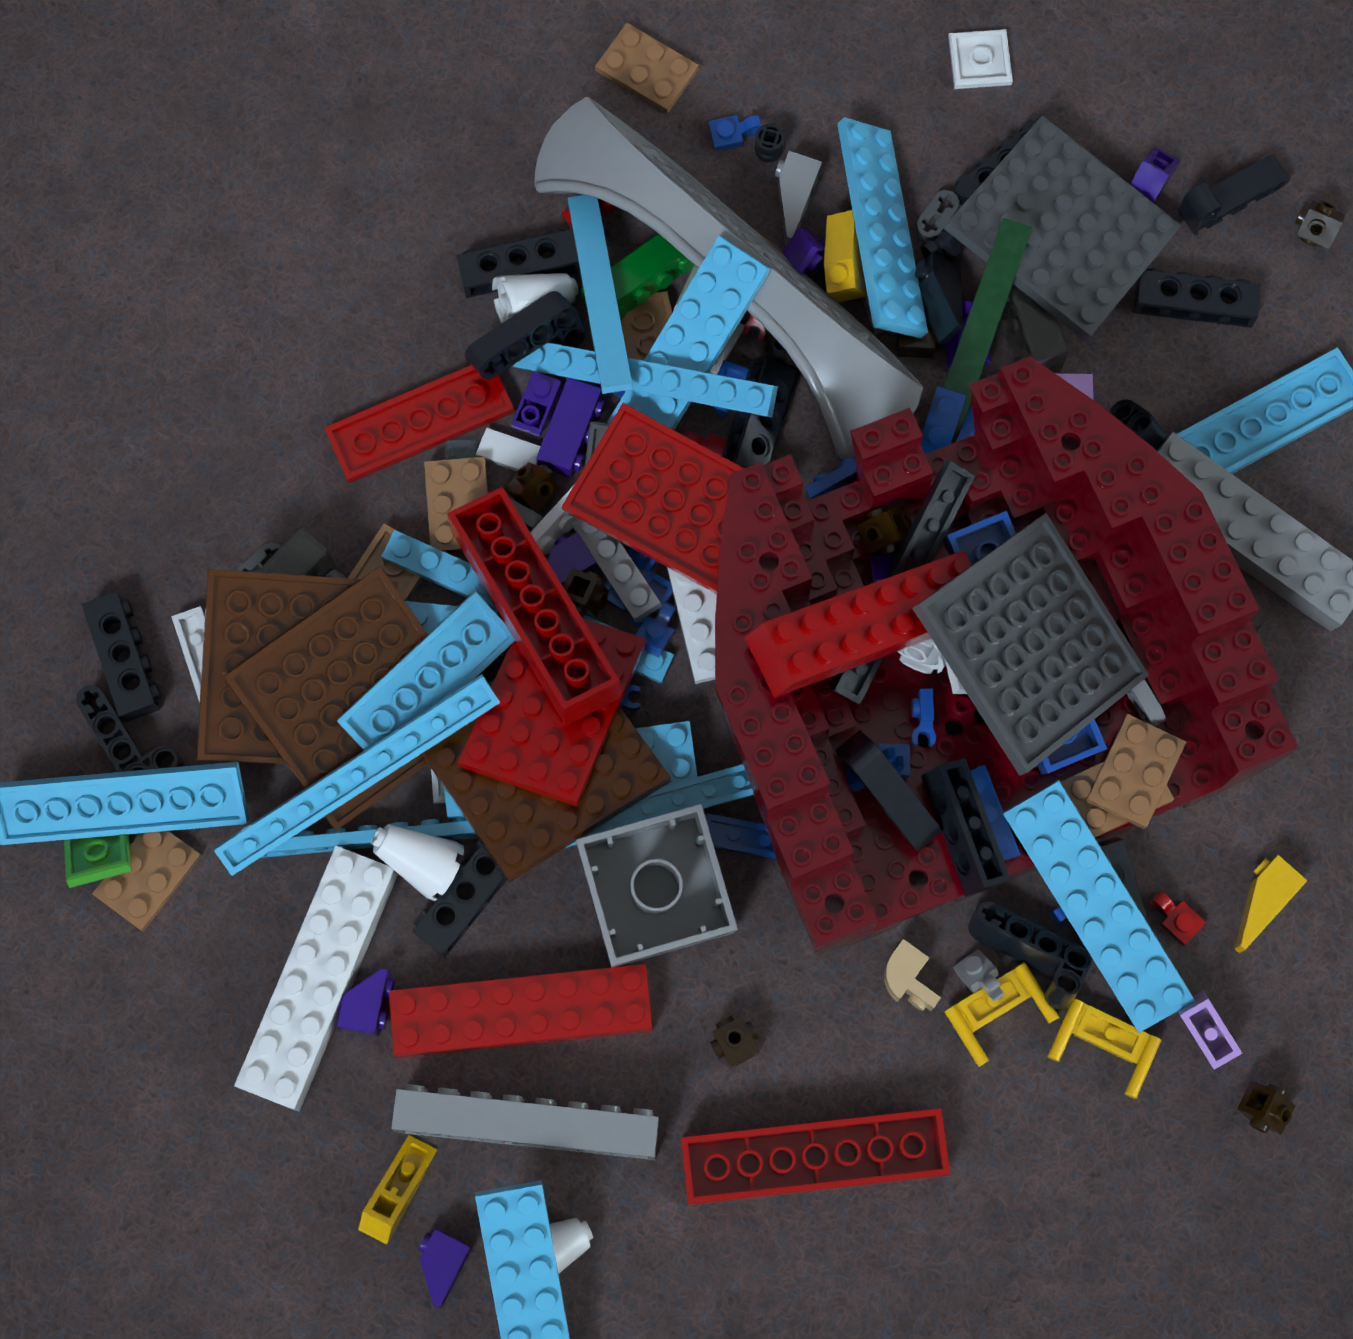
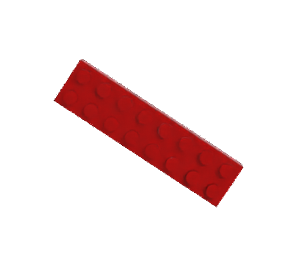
[447,487,622,726]
[745,551,971,698]
[389,964,653,1059]
[681,1108,950,1206]

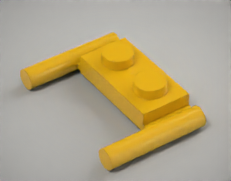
[944,963,1060,1067]
[1047,998,1162,1099]

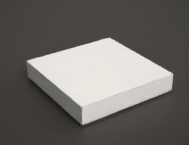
[948,29,1013,89]

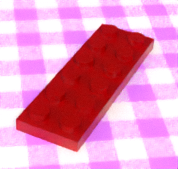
[324,365,515,483]

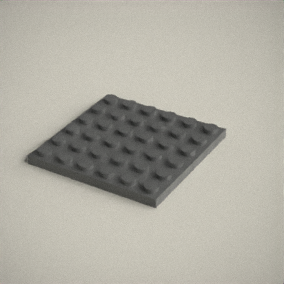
[944,115,1181,342]
[912,513,1149,776]

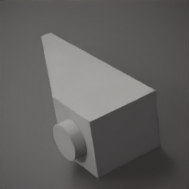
[775,151,822,246]

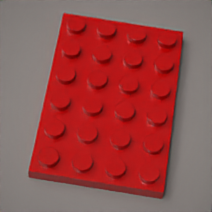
[562,403,744,594]
[458,618,646,807]

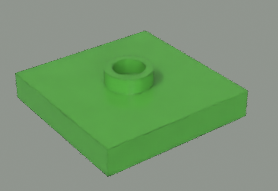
[64,834,132,888]

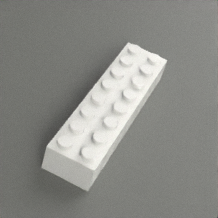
[234,846,398,1112]

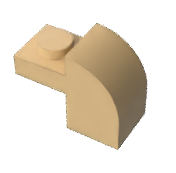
[884,939,941,1011]

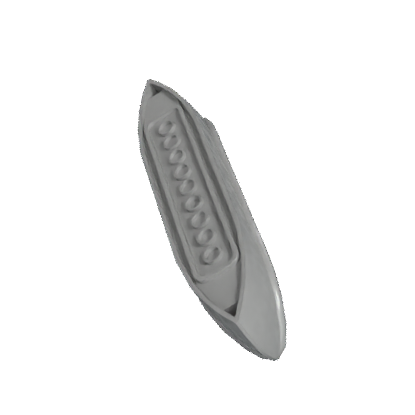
[534,96,923,460]

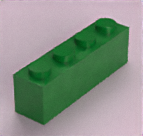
[581,234,694,320]

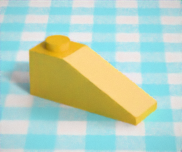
[824,210,867,302]
[1234,855,1307,953]
[358,1135,437,1245]

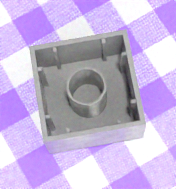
[576,804,738,968]

